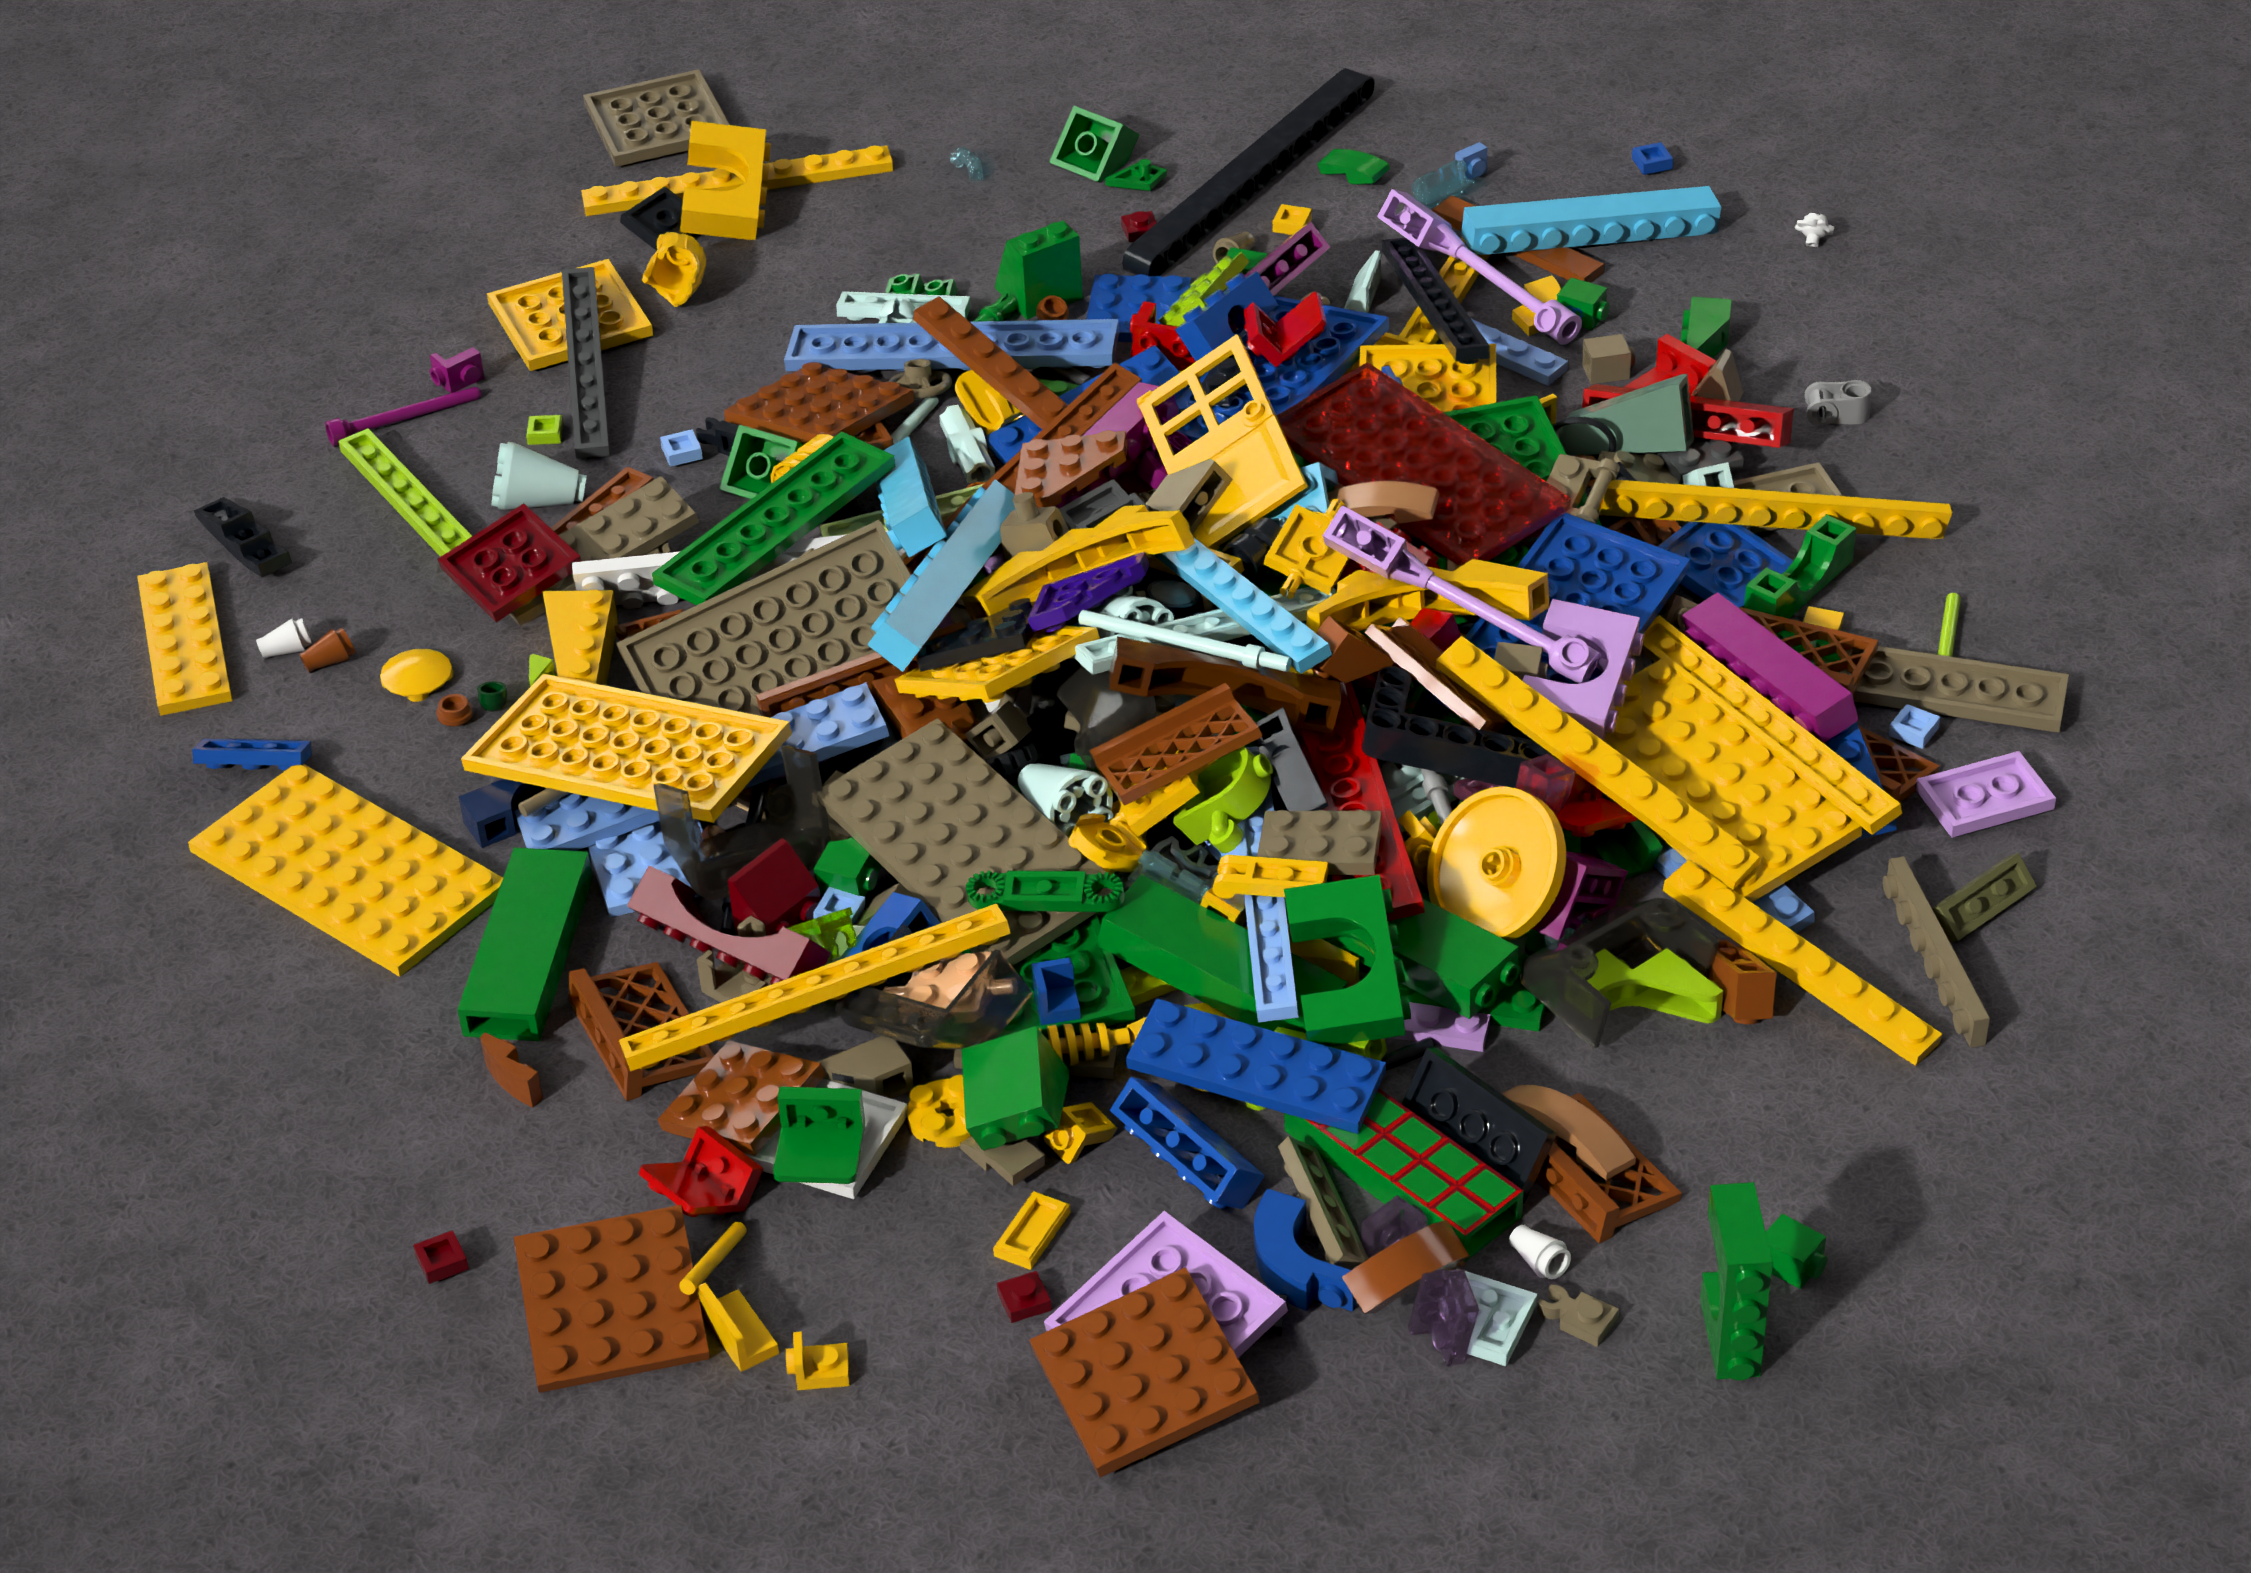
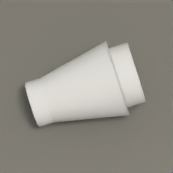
[256,618,313,659]
[1509,1225,1571,1279]

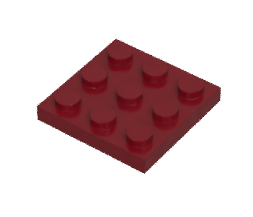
[437,503,582,623]

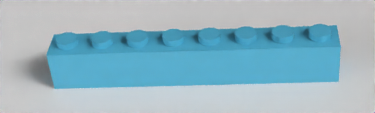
[1461,186,1721,255]
[876,436,947,558]
[867,479,1015,672]

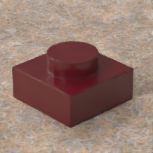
[1121,211,1157,242]
[413,1230,469,1284]
[996,1271,1052,1323]

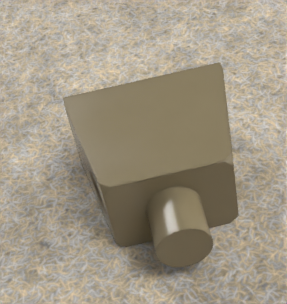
[1000,492,1069,563]

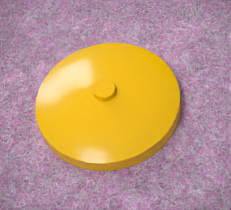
[1427,787,1566,941]

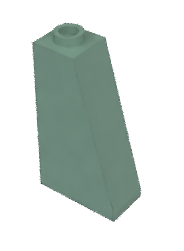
[1559,374,1694,455]

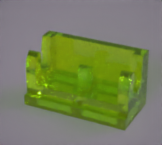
[787,907,857,960]

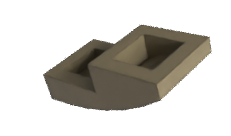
[960,1136,1045,1186]

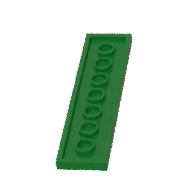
[652,431,895,605]

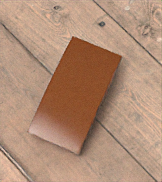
[480,1032,543,1108]

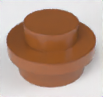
[1036,295,1069,320]
[436,694,473,726]

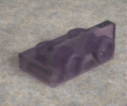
[1408,1269,1479,1367]

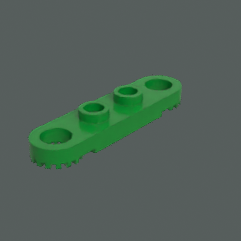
[966,870,1125,912]

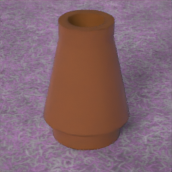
[299,628,356,673]

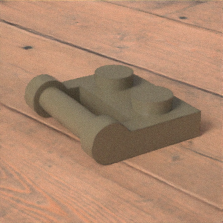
[1535,454,1620,524]

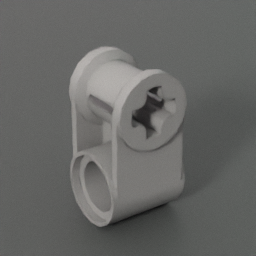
[1804,380,1871,425]

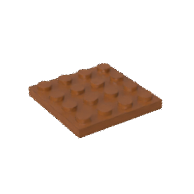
[724,362,914,444]
[513,1205,710,1393]
[1029,1267,1260,1478]

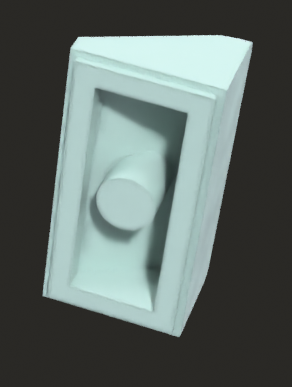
[1344,250,1381,313]

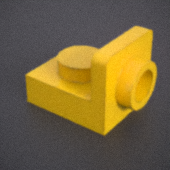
[1044,1102,1117,1164]
[786,1331,850,1390]

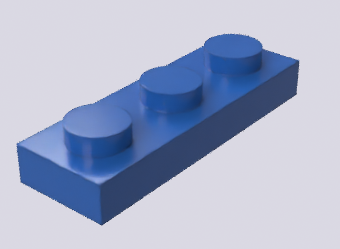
[192,738,312,770]

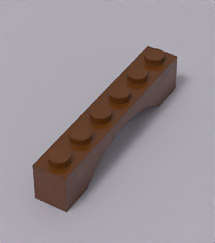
[1109,636,1341,735]

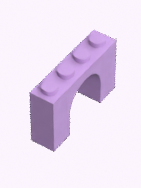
[1513,599,1644,741]

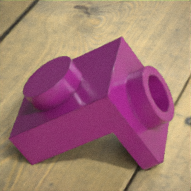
[429,347,485,393]

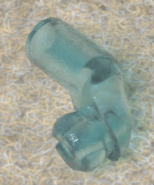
[949,147,984,181]

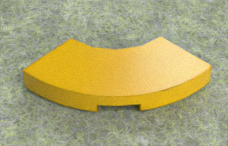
[1512,275,1561,336]

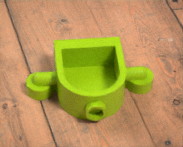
[1173,746,1273,853]

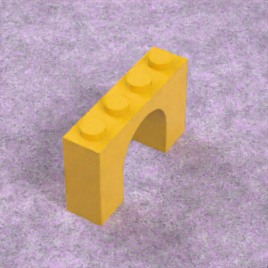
[680,121,771,240]

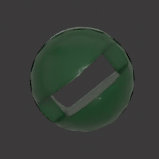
[477,681,507,712]

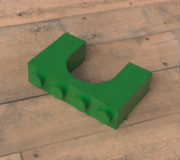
[1284,874,1412,1047]
[1700,1182,1773,1381]

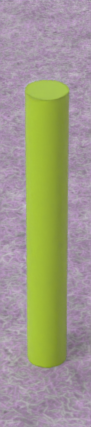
[1938,593,1961,657]

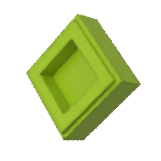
[526,415,564,445]

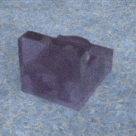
[1361,1195,1428,1256]

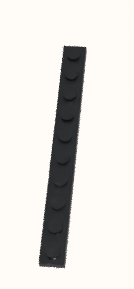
[1382,238,1490,364]

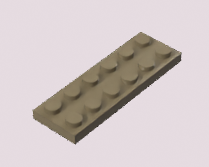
[509,476,699,626]
[1840,646,2069,733]

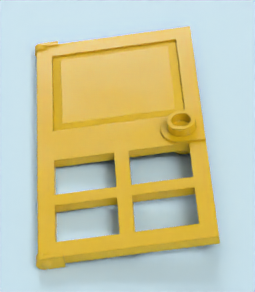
[1137,334,1308,551]

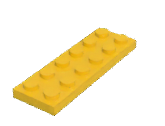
[137,562,232,716]

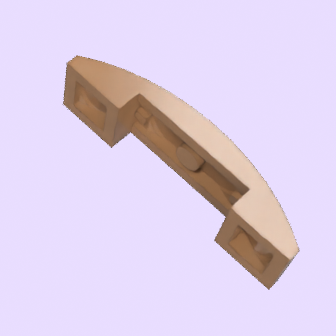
[1327,481,1439,524]
[1501,1085,1636,1180]

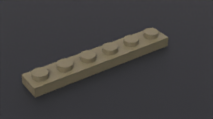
[1883,856,1990,1048]

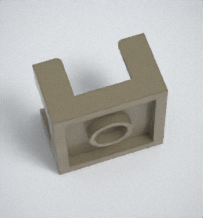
[697,915,772,1003]

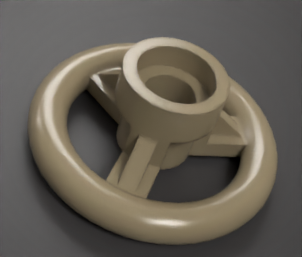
[888,359,952,399]

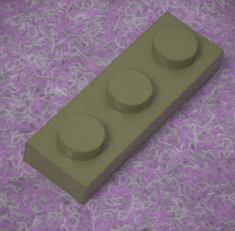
[1932,853,2037,943]

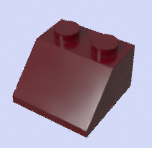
[728,838,821,936]

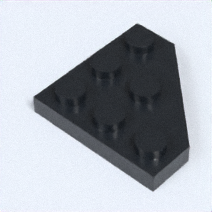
[916,598,1036,672]

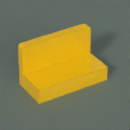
[697,1282,779,1372]

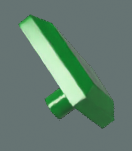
[1105,159,1167,191]

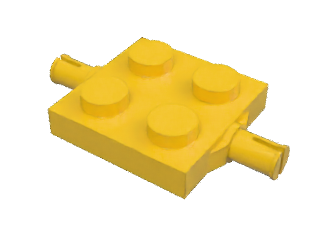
[1264,499,1350,599]
[1105,750,1216,837]

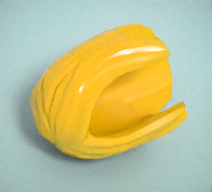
[642,232,706,307]

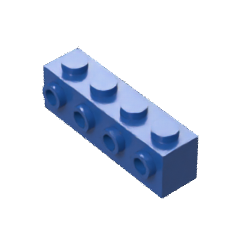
[1110,1077,1265,1209]

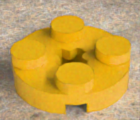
[1068,813,1147,875]
[907,1075,971,1148]

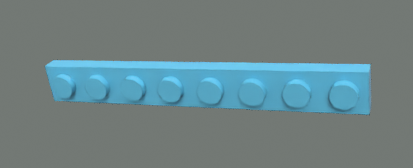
[1153,537,1332,674]

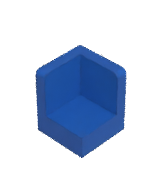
[1032,958,1081,1025]

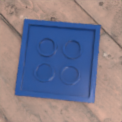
[1086,274,1191,342]
[1657,522,1793,608]

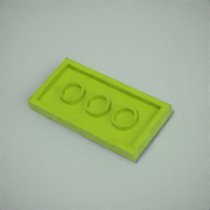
[1158,252,1249,327]

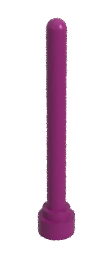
[325,387,482,447]

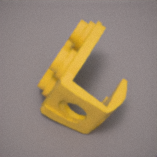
[955,370,1024,435]

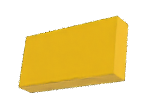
[993,1191,1071,1270]

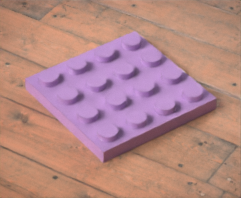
[1044,1211,1288,1358]

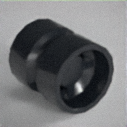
[1222,517,1282,583]

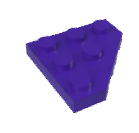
[1028,551,1150,632]

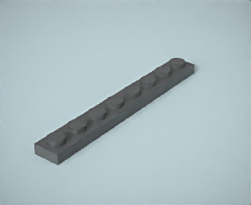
[562,267,610,459]

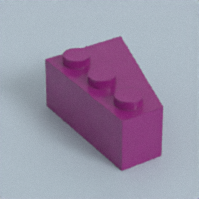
[1532,851,1628,940]

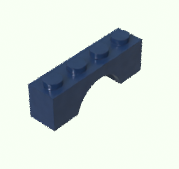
[459,779,547,848]

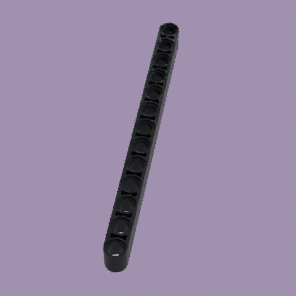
[1122,68,1375,276]

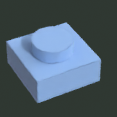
[660,429,703,467]
[1888,704,1940,749]
[813,887,865,931]

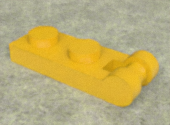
[1212,855,1328,899]

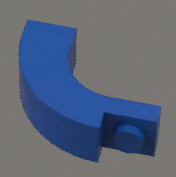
[1254,1189,1357,1312]

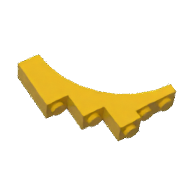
[960,505,1195,620]
[1306,559,1549,633]

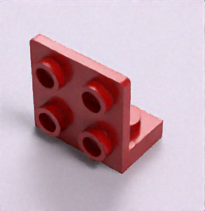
[1624,334,1716,396]

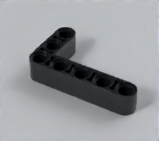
[1361,666,1552,792]

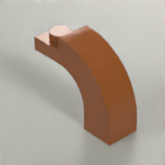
[1342,1220,1470,1314]

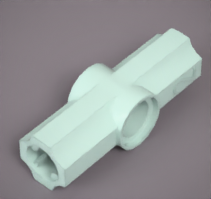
[939,405,995,483]

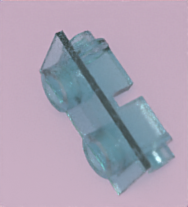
[1412,160,1476,208]
[1128,849,1210,905]

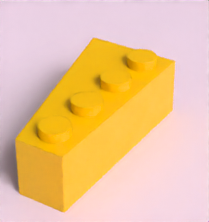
[542,589,618,686]

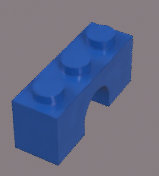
[1175,271,1279,361]
[838,892,940,1014]

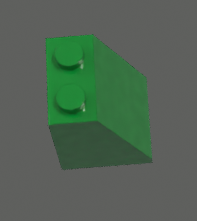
[995,220,1083,320]
[961,1026,1069,1150]

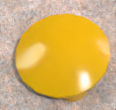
[380,649,453,702]

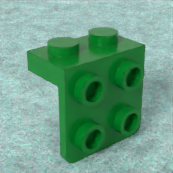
[773,1087,865,1184]

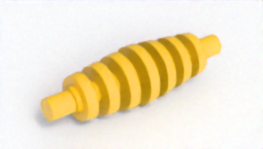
[1039,1023,1130,1066]

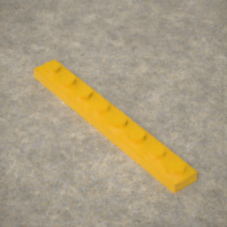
[1663,860,1942,1066]

